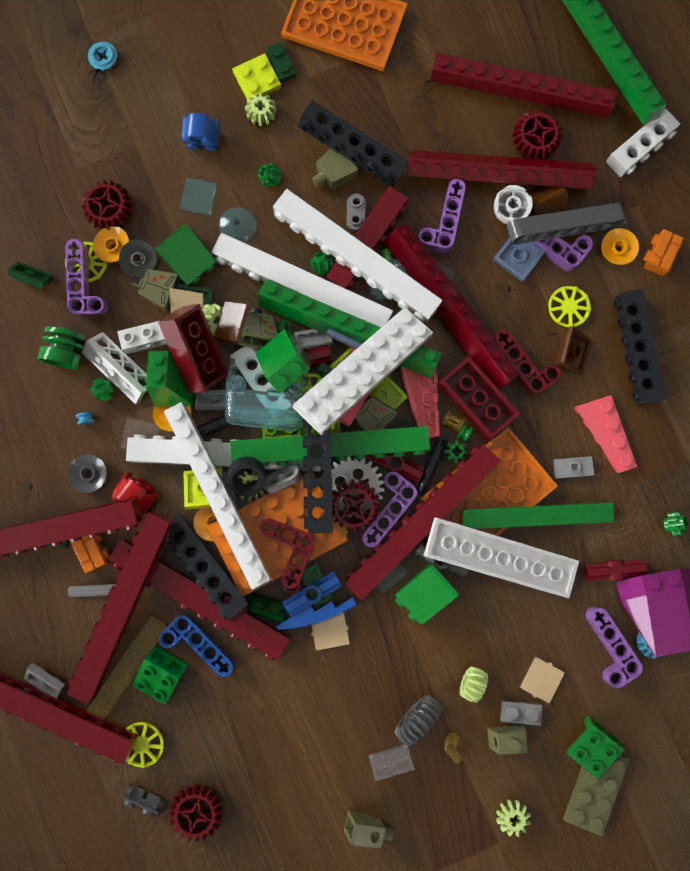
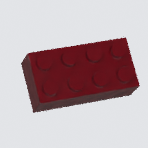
[158,304,228,393]
[437,356,520,442]

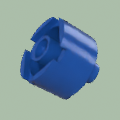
[181,113,220,151]

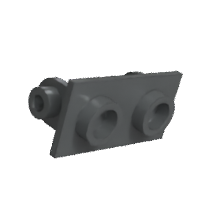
[121,784,165,818]

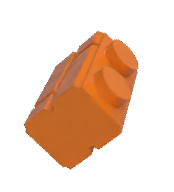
[643,230,684,276]
[69,535,111,574]

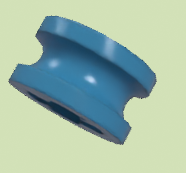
[76,412,95,425]

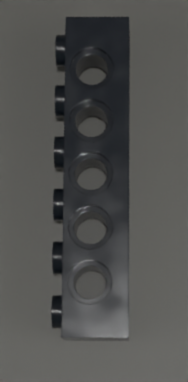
[297,100,408,187]
[614,289,665,406]
[302,417,333,533]
[166,513,252,622]

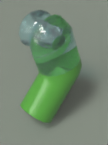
[381,249,404,271]

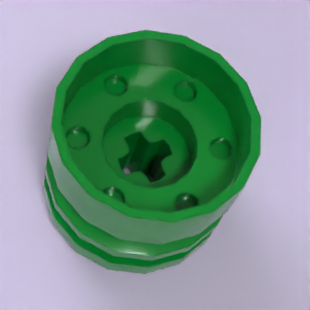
[37,326,86,369]

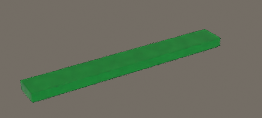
[462,502,614,529]

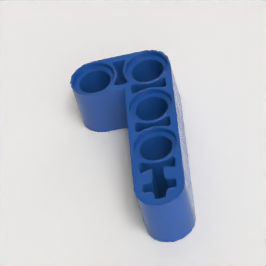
[159,614,235,677]

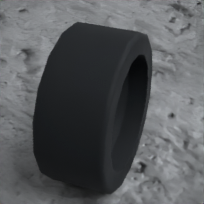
[227,456,266,496]

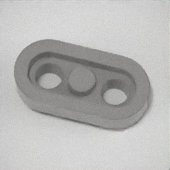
[346,194,366,232]
[264,465,301,493]

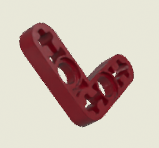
[259,518,315,589]

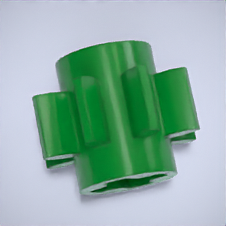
[259,162,282,188]
[310,252,334,275]
[90,377,115,402]
[443,440,468,464]
[664,512,689,536]

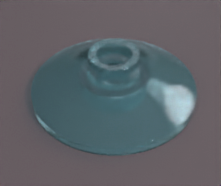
[219,207,256,243]

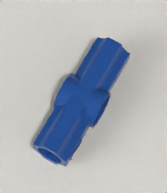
[282,571,342,616]

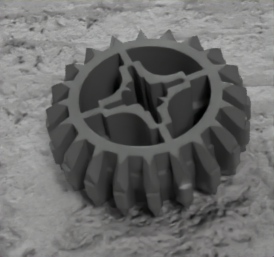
[395,695,442,746]

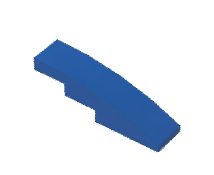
[277,598,358,630]

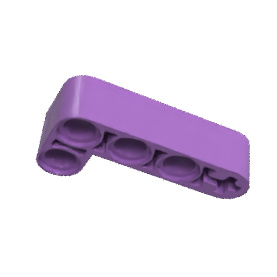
[418,179,465,254]
[528,216,593,272]
[65,239,109,315]
[362,472,417,547]
[586,607,642,688]

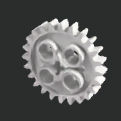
[322,457,384,518]

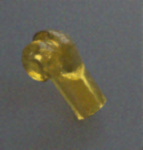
[444,733,463,764]

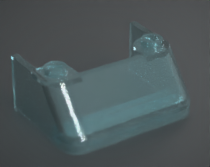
[225,358,309,431]

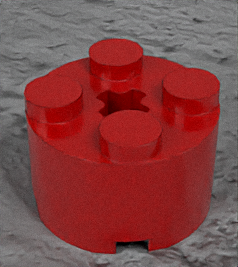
[111,472,159,514]

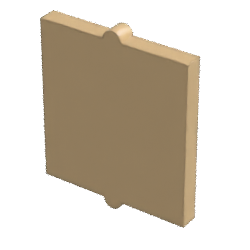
[168,288,205,313]
[311,614,350,651]
[520,657,565,703]

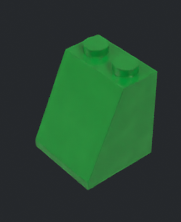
[154,225,216,286]
[255,328,310,394]
[146,351,194,406]
[394,563,459,625]

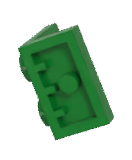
[132,645,189,705]
[567,715,624,779]

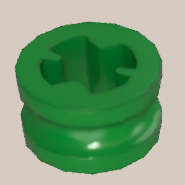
[457,423,473,442]

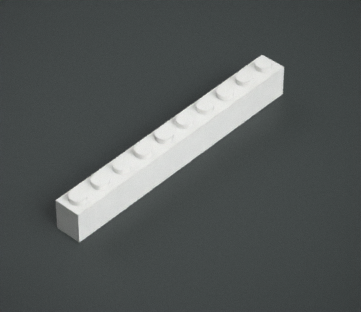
[273,189,442,323]
[211,233,393,327]
[164,402,273,590]
[126,435,321,472]

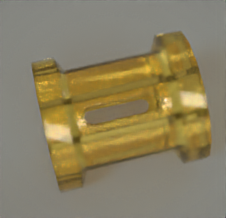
[441,410,466,433]

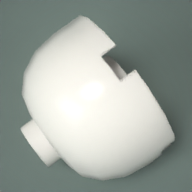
[494,185,533,224]

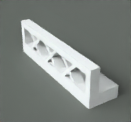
[82,332,147,404]

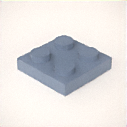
[493,237,546,282]

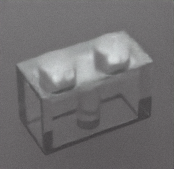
[369,744,414,781]

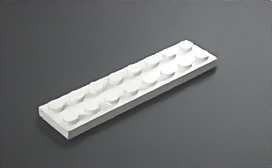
[293,307,433,435]
[424,518,579,598]

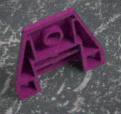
[615,569,690,657]

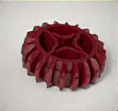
[512,109,563,160]
[81,180,133,230]
[332,479,381,532]
[168,784,224,842]

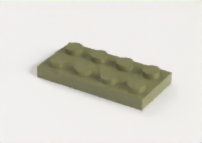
[563,755,629,836]

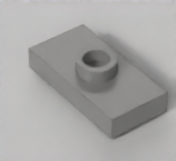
[292,329,334,350]
[553,456,594,479]

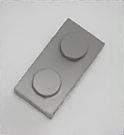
[195,390,235,411]
[24,663,65,698]
[500,700,542,726]

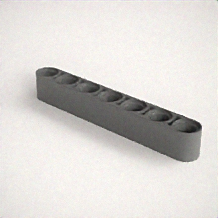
[506,203,628,245]

